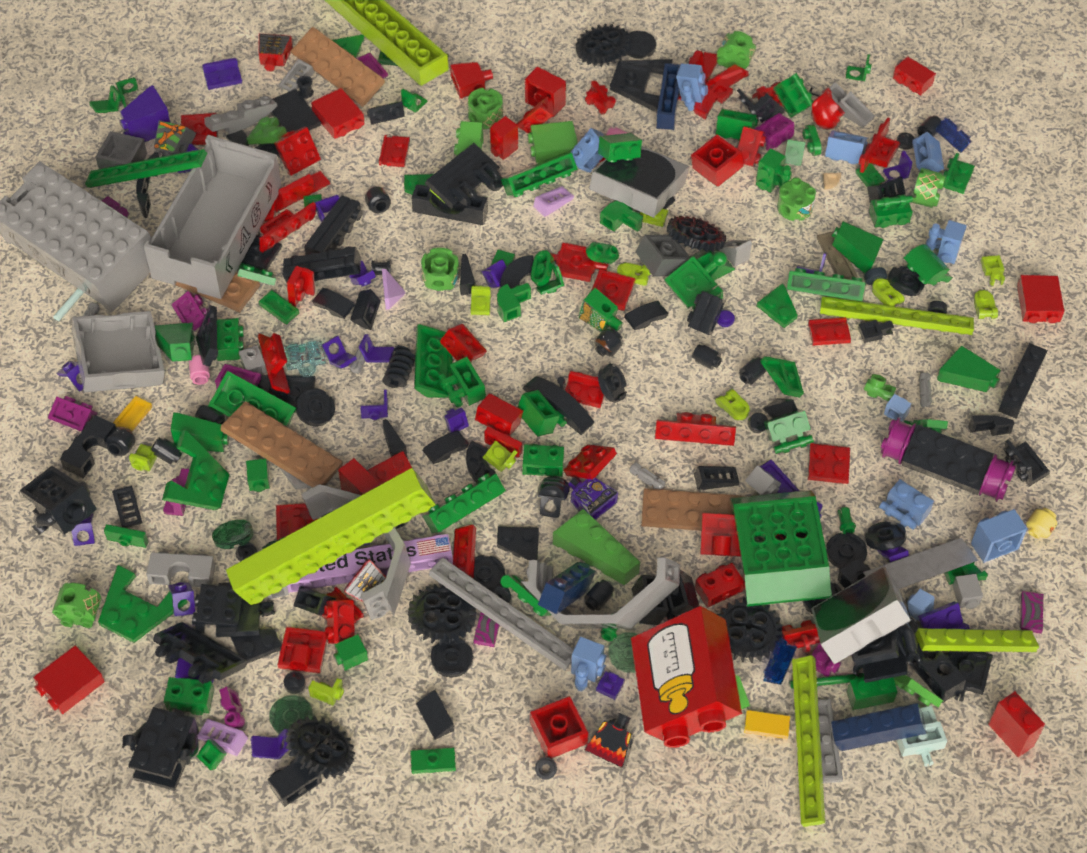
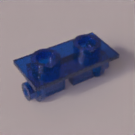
[935,117,972,153]
[763,639,797,685]

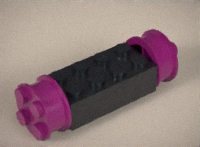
[881,417,1016,502]

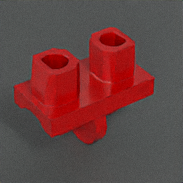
[585,80,616,115]
[782,620,820,653]

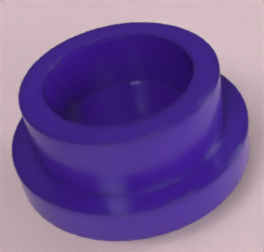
[717,310,735,327]

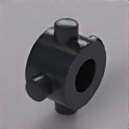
[260,601,276,617]

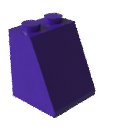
[119,85,170,143]

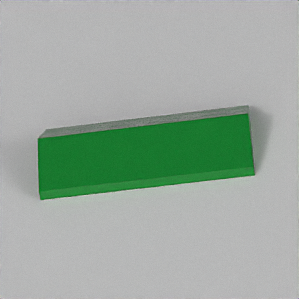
[414,324,452,398]
[208,371,297,427]

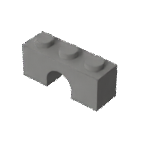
[146,552,215,587]

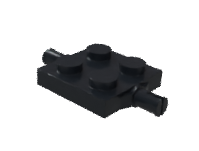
[942,651,993,702]

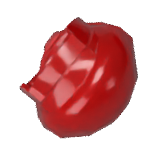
[811,88,845,130]

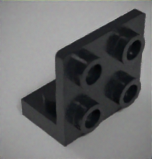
[737,88,785,123]

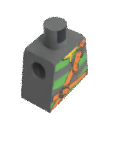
[154,121,196,157]

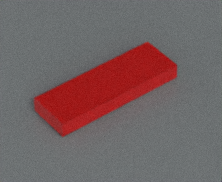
[453,524,476,578]

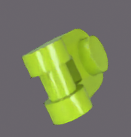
[617,263,651,286]
[872,279,905,307]
[974,290,998,319]
[715,389,750,420]

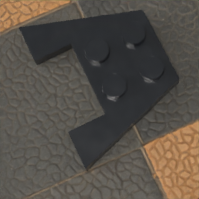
[610,59,673,112]

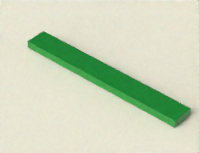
[85,149,207,188]

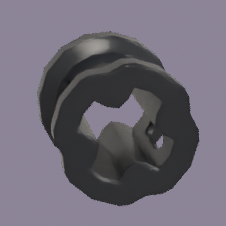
[297,76,314,98]
[371,260,391,276]

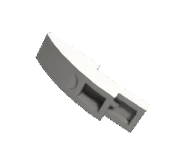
[204,96,277,134]

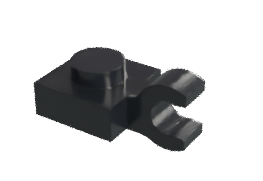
[858,320,894,343]

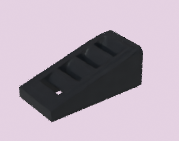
[867,177,906,203]
[460,254,475,296]
[383,419,407,457]
[694,466,739,490]
[112,486,143,528]

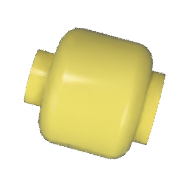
[1026,508,1057,539]

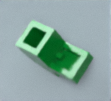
[600,201,643,232]
[497,283,531,322]

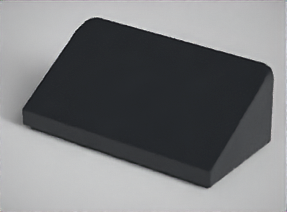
[350,289,381,330]
[293,586,336,616]
[416,690,454,740]

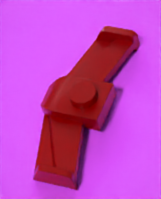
[693,64,749,120]

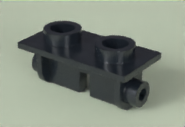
[367,101,405,125]

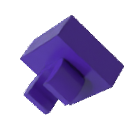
[444,408,469,433]
[596,671,625,700]

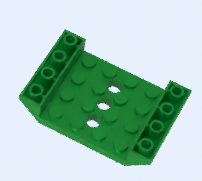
[730,490,832,606]

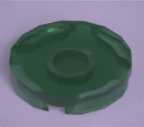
[212,520,254,549]
[608,632,638,673]
[269,695,313,734]

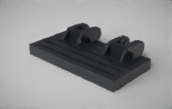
[425,143,501,209]
[153,622,248,684]

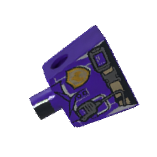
[569,477,618,520]

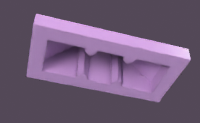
[382,269,406,309]

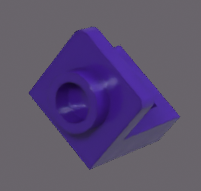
[349,261,376,287]

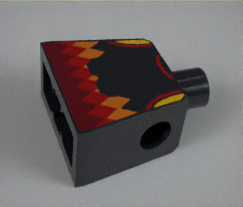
[585,713,635,769]

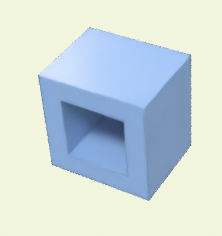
[884,394,911,422]
[907,589,934,621]

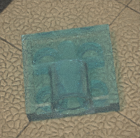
[284,341,326,377]

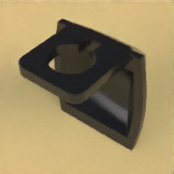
[537,476,570,518]

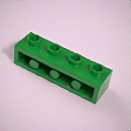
[501,153,578,198]
[787,268,866,302]
[422,473,506,533]

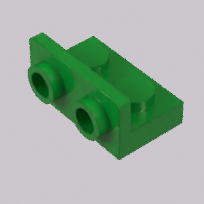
[943,153,975,194]

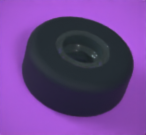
[864,267,887,285]

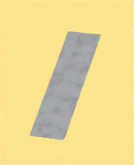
[863,538,978,589]

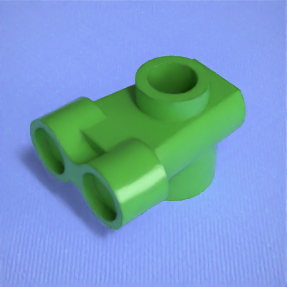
[864,374,896,401]

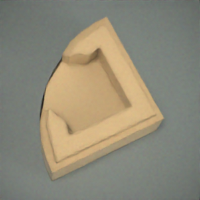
[823,173,841,190]

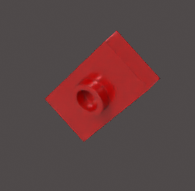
[484,427,523,458]

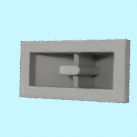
[719,240,752,267]

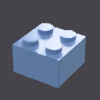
[971,509,1027,563]

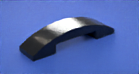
[136,152,159,218]
[523,376,595,435]

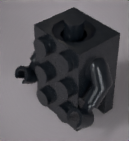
[19,466,97,535]
[851,623,923,683]
[122,707,199,791]

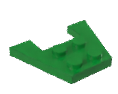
[162,429,230,510]
[98,565,188,643]

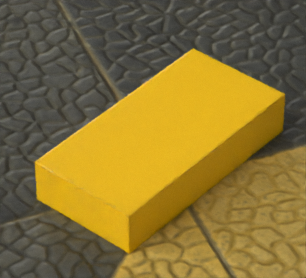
[113,396,152,431]
[744,710,790,739]

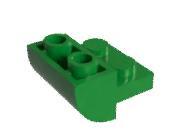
[904,244,953,286]

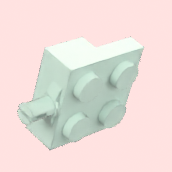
[897,706,947,766]

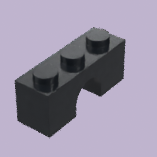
[60,415,116,479]

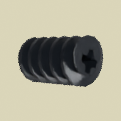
[382,345,415,388]

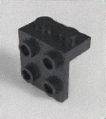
[1004,439,1050,487]
[192,584,242,633]

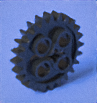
[576,24,631,67]
[667,215,727,252]
[408,584,477,645]
[717,597,783,663]
[285,716,356,779]

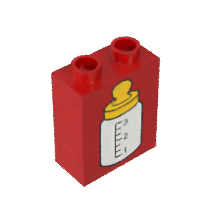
[631,606,742,748]

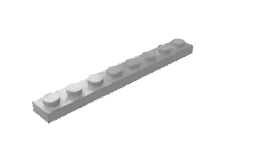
[429,557,574,671]

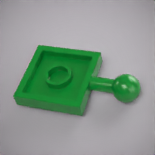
[664,252,727,309]

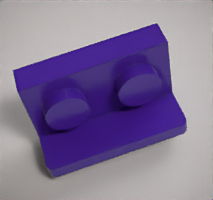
[202,58,242,90]
[918,601,970,629]

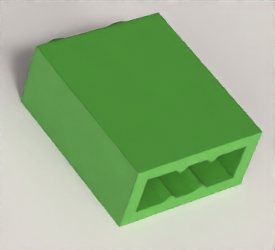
[527,121,578,163]

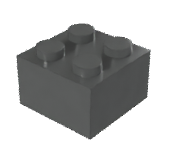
[635,235,691,277]

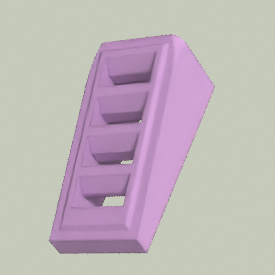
[533,186,574,217]
[197,719,248,756]

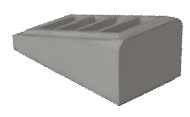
[278,59,315,92]

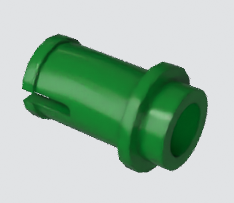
[837,507,856,534]
[601,614,618,642]

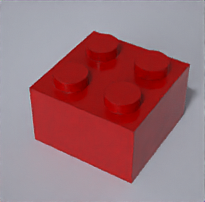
[525,66,566,118]
[691,135,744,187]
[530,696,588,758]

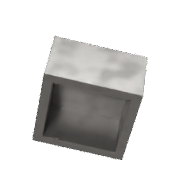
[96,131,147,169]

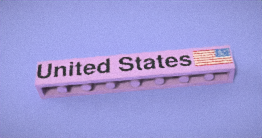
[287,534,453,593]

